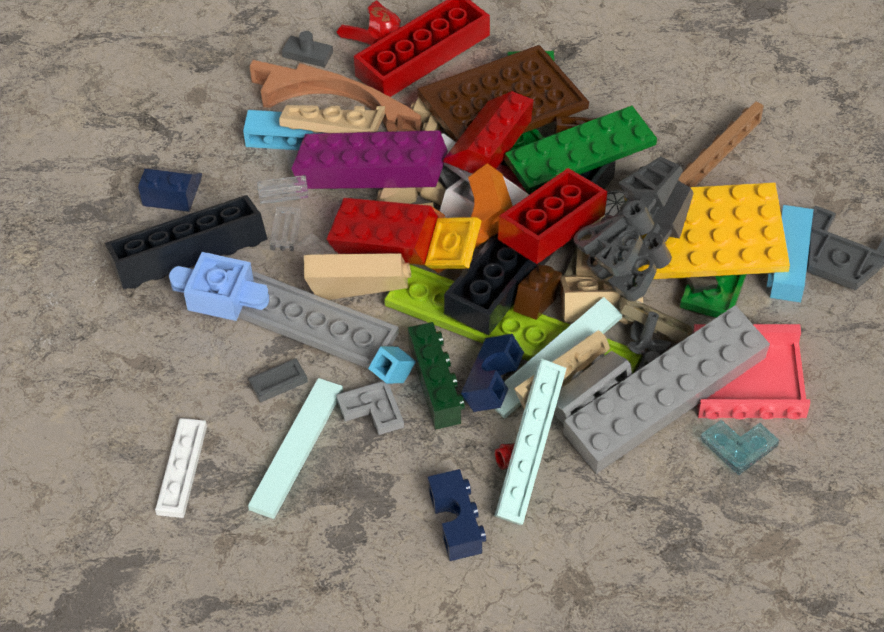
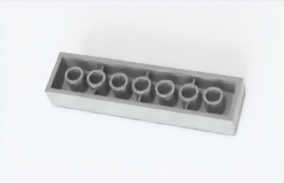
[563,305,770,474]

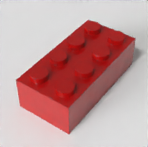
[498,168,608,264]
[326,198,439,265]

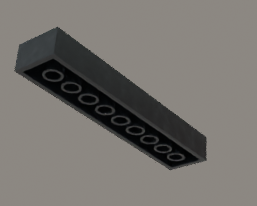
[444,161,616,336]

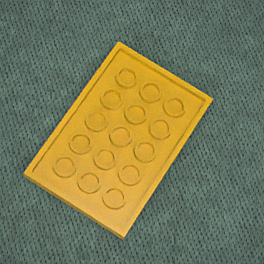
[624,183,790,279]

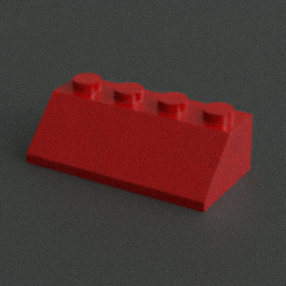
[444,91,534,174]

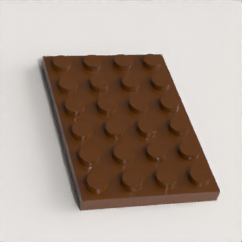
[417,45,589,142]

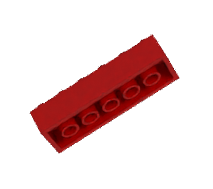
[354,0,490,97]

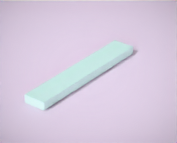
[495,297,622,419]
[494,359,566,525]
[248,378,343,519]

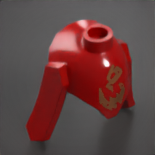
[336,0,401,45]

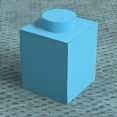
[368,346,416,384]

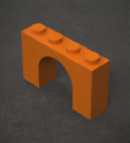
[430,163,513,273]

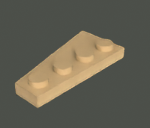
[514,330,610,410]

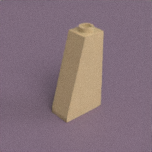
[304,254,411,300]

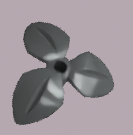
[627,312,672,355]

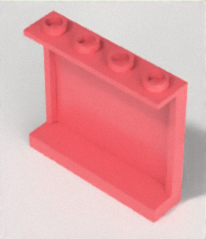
[693,324,810,420]

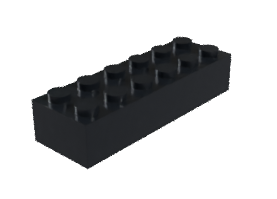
[105,195,268,290]

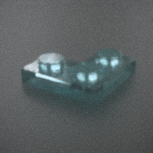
[700,420,779,475]

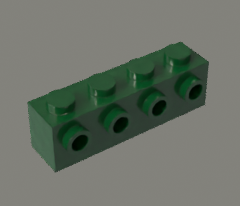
[408,322,465,430]

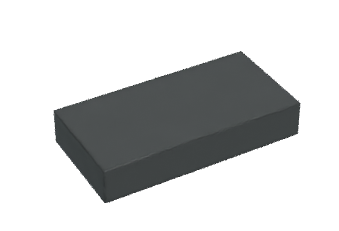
[248,358,308,403]

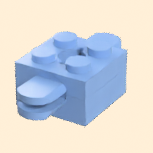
[169,252,270,321]

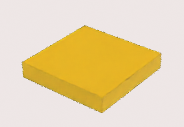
[425,217,482,269]

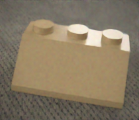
[560,275,643,324]

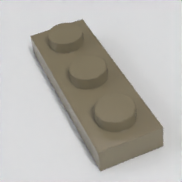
[618,296,693,344]

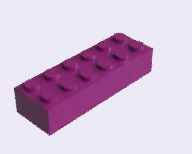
[291,130,448,189]

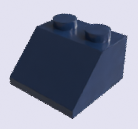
[138,167,202,212]

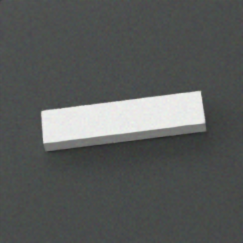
[155,418,207,518]

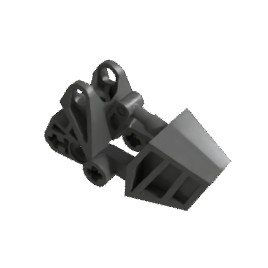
[574,156,694,301]

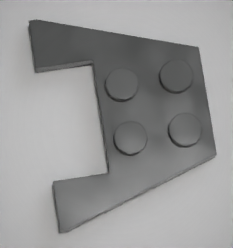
[807,205,884,290]

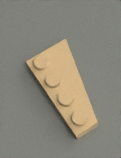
[279,105,385,133]

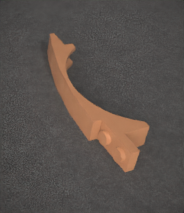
[250,60,422,132]

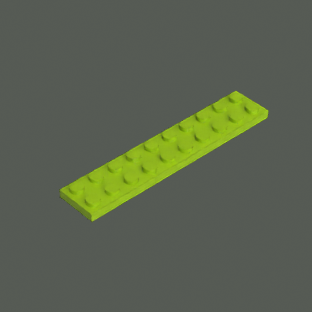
[385,264,643,374]

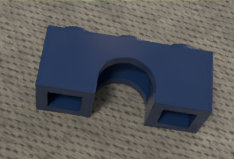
[461,333,524,412]
[428,469,486,561]

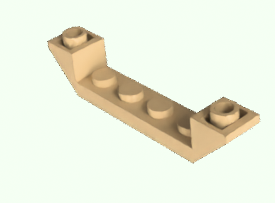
[377,97,441,204]

